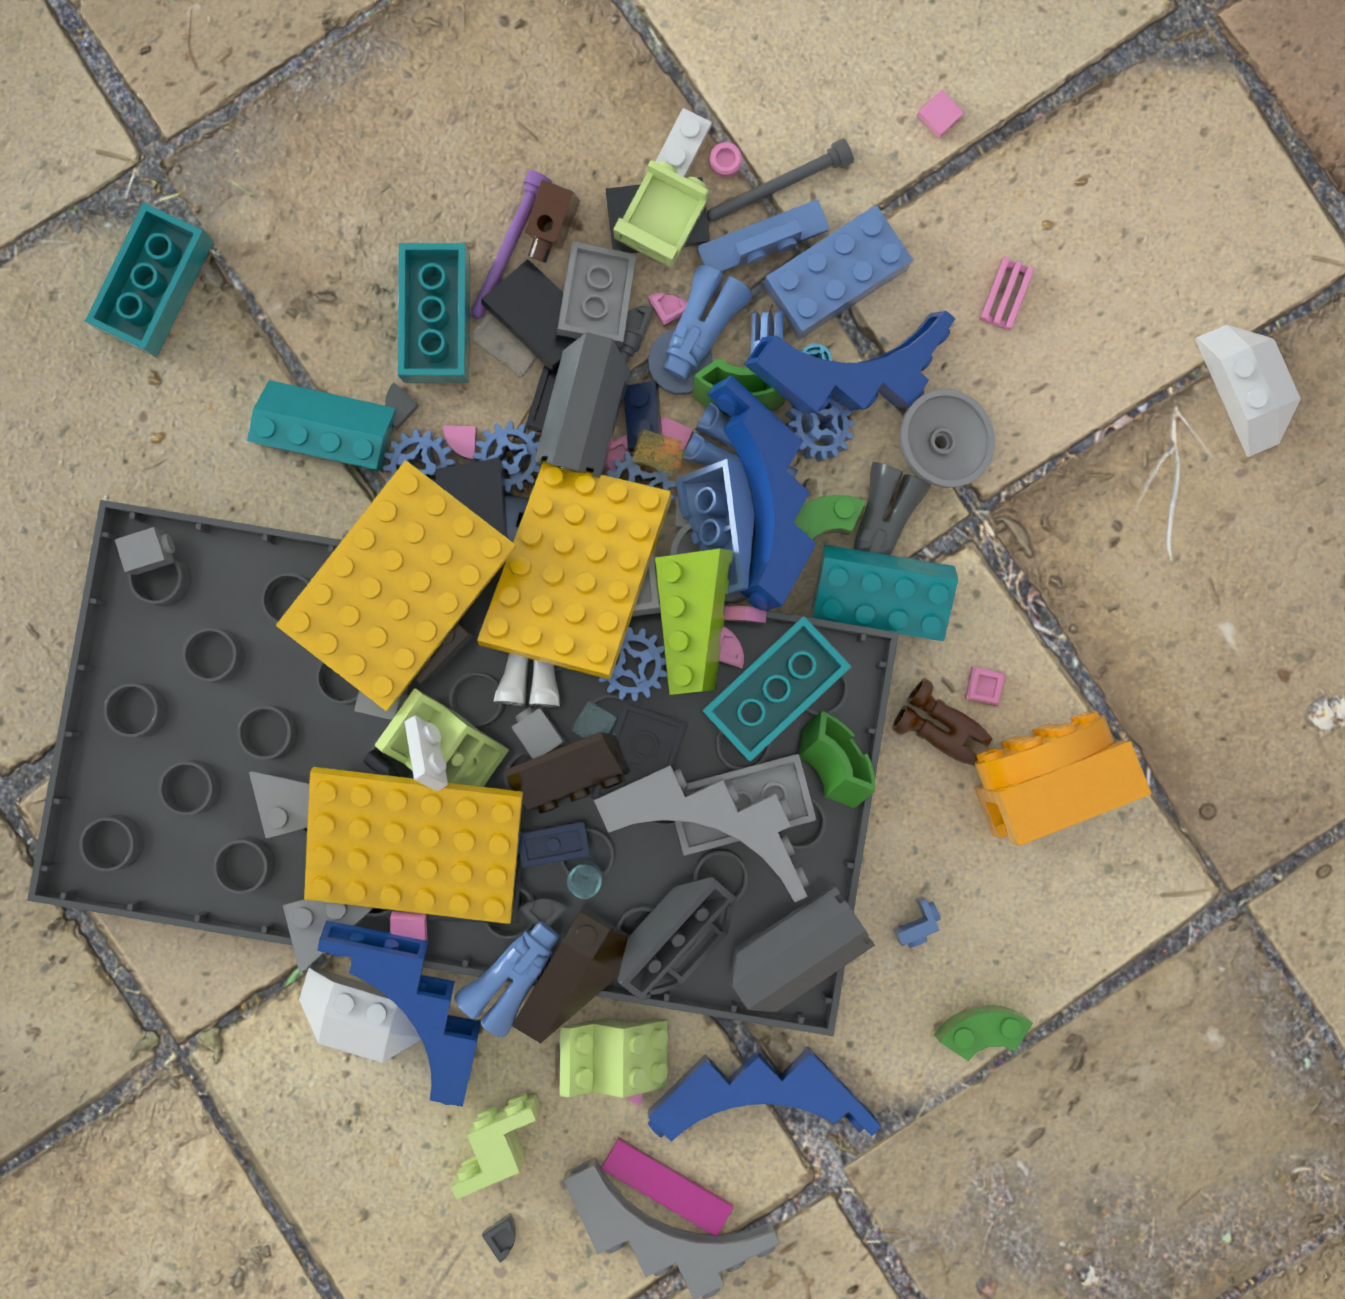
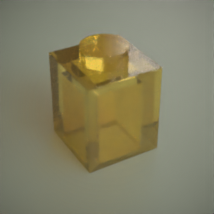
[631,429,684,474]

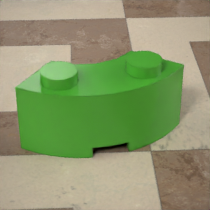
[692,358,785,416]
[793,495,866,540]
[799,711,875,808]
[934,1005,1033,1061]

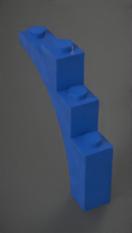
[744,311,955,413]

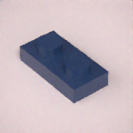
[624,381,663,452]
[518,821,591,868]

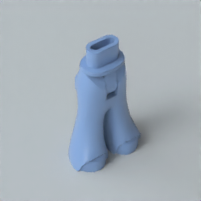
[663,265,752,380]
[681,402,798,477]
[455,920,561,1037]

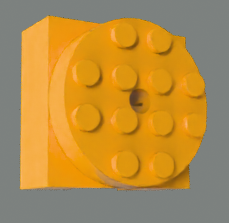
[974,711,1152,846]

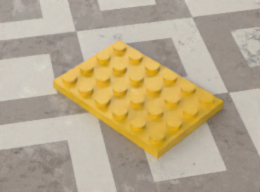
[276,460,517,711]
[477,461,672,680]
[304,767,523,924]

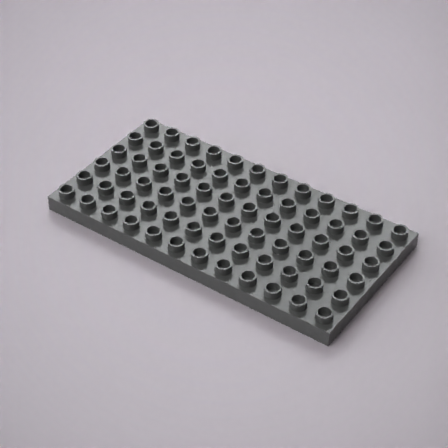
[27,500,899,1037]

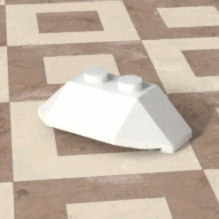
[1195,325,1301,457]
[299,967,421,1063]

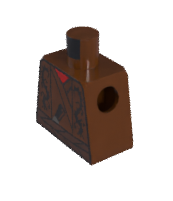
[525,180,580,263]

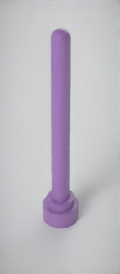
[471,170,552,319]

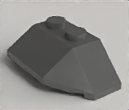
[618,877,736,1001]

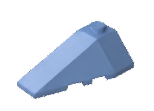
[676,458,755,596]

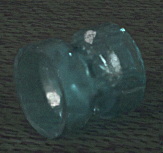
[567,862,603,899]

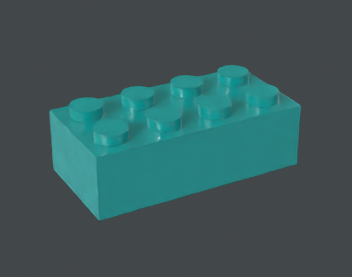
[85,202,214,358]
[398,243,470,383]
[812,544,958,641]
[702,616,852,762]

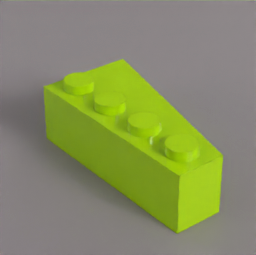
[655,548,733,695]

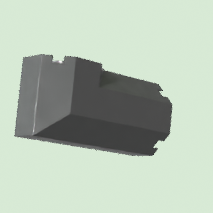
[535,332,630,478]
[730,884,875,1012]

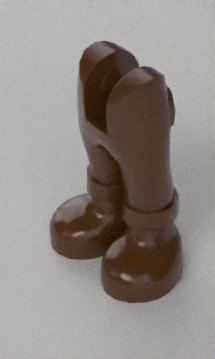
[892,678,993,766]

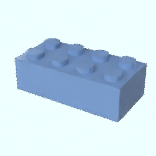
[764,205,913,340]

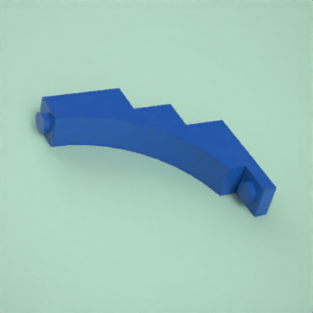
[708,376,817,611]
[317,920,481,1107]
[648,1047,881,1142]

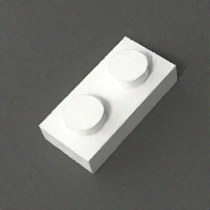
[655,108,712,178]
[404,715,448,792]

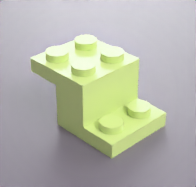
[375,688,509,787]
[560,1018,668,1098]
[451,1092,541,1200]

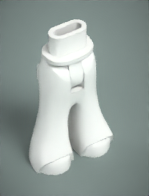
[493,653,560,708]

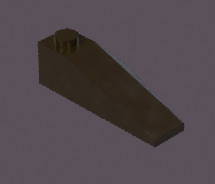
[512,907,630,1044]

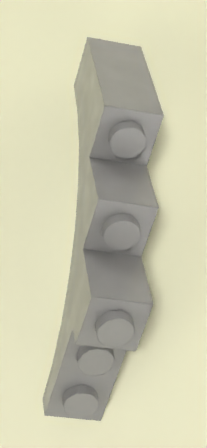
[594,765,810,902]
[563,1157,780,1299]

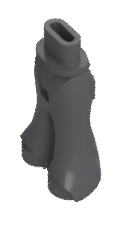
[854,462,931,555]

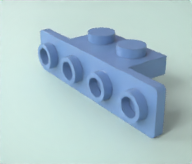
[698,200,829,272]

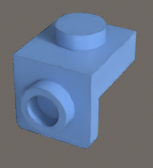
[893,896,941,948]

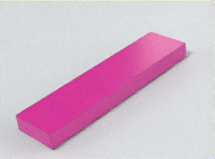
[601,1137,733,1237]

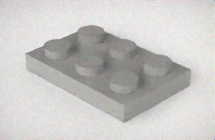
[556,241,636,348]

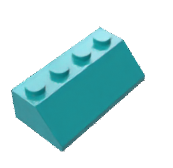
[246,380,396,473]

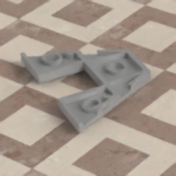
[249,771,373,972]

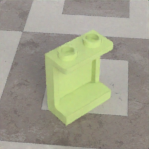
[613,160,709,268]

